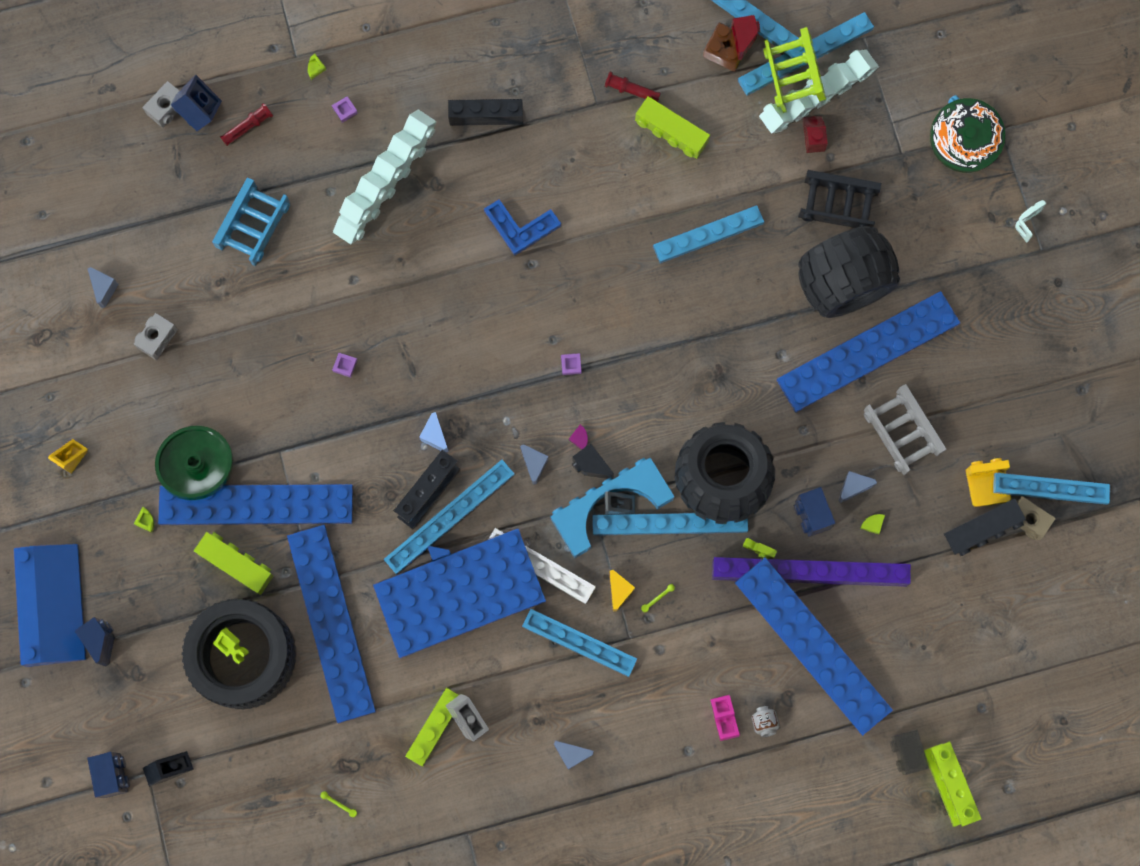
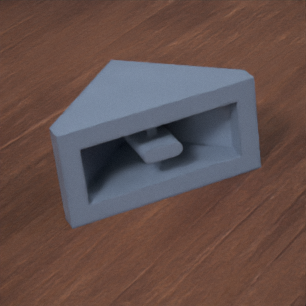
[87,267,119,308]
[520,445,549,485]
[839,471,877,503]
[554,741,594,770]

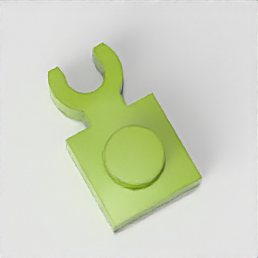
[742,538,777,559]
[213,628,249,664]

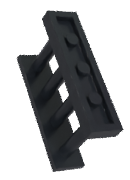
[798,170,882,228]
[393,449,460,530]

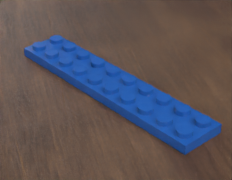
[777,291,960,413]
[158,484,353,525]
[287,525,376,724]
[734,557,893,736]

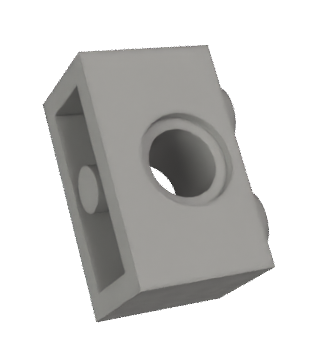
[142,81,179,128]
[134,313,178,361]
[445,694,489,741]

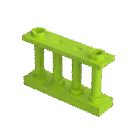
[763,27,826,113]
[923,742,981,827]

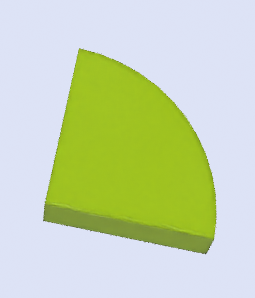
[308,54,326,80]
[134,507,154,533]
[860,514,885,535]

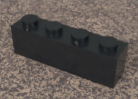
[448,99,523,126]
[944,499,1026,557]

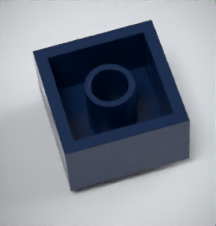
[793,487,835,537]
[87,752,130,798]

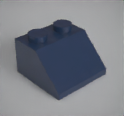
[171,75,222,131]
[75,617,115,667]

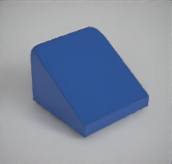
[427,546,451,561]

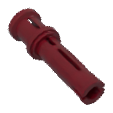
[604,71,661,102]
[220,103,273,146]

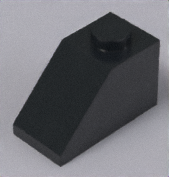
[572,443,614,479]
[142,751,194,787]

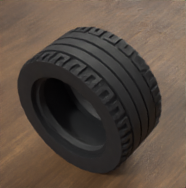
[181,598,297,710]

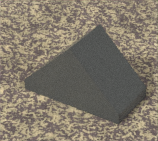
[605,491,635,515]

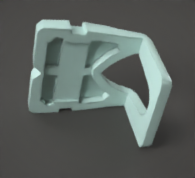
[1015,200,1046,242]

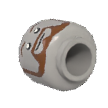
[752,706,780,737]

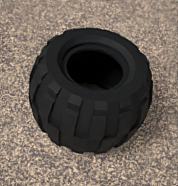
[798,226,900,318]
[675,422,776,524]

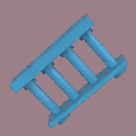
[212,178,290,266]

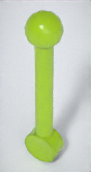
[641,584,675,612]
[320,791,357,817]

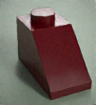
[731,15,760,60]
[802,116,828,153]

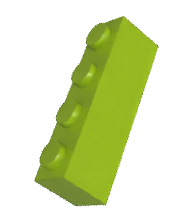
[635,97,710,159]
[194,532,274,595]

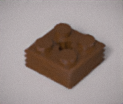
[703,22,741,72]

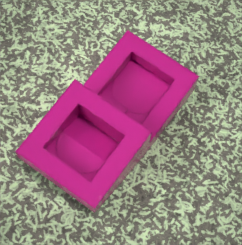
[710,695,740,741]

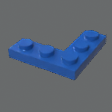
[484,199,561,256]

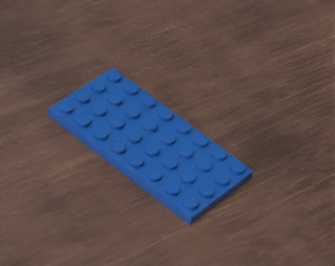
[373,529,546,658]

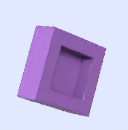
[332,96,358,123]
[332,353,358,378]
[561,353,581,375]

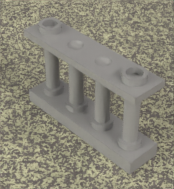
[864,384,946,475]

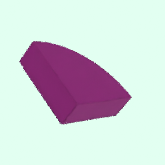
[569,424,588,450]

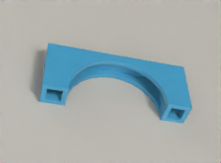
[551,458,674,559]

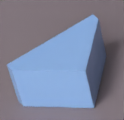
[420,412,449,452]

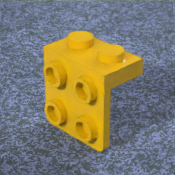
[966,458,1011,507]

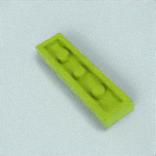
[405,688,459,767]

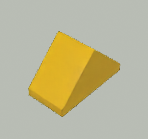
[48,439,88,474]
[610,570,635,612]

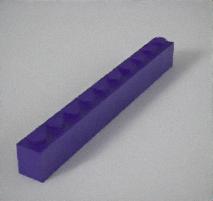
[712,557,911,587]

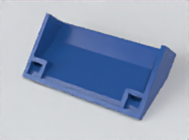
[14,544,86,667]

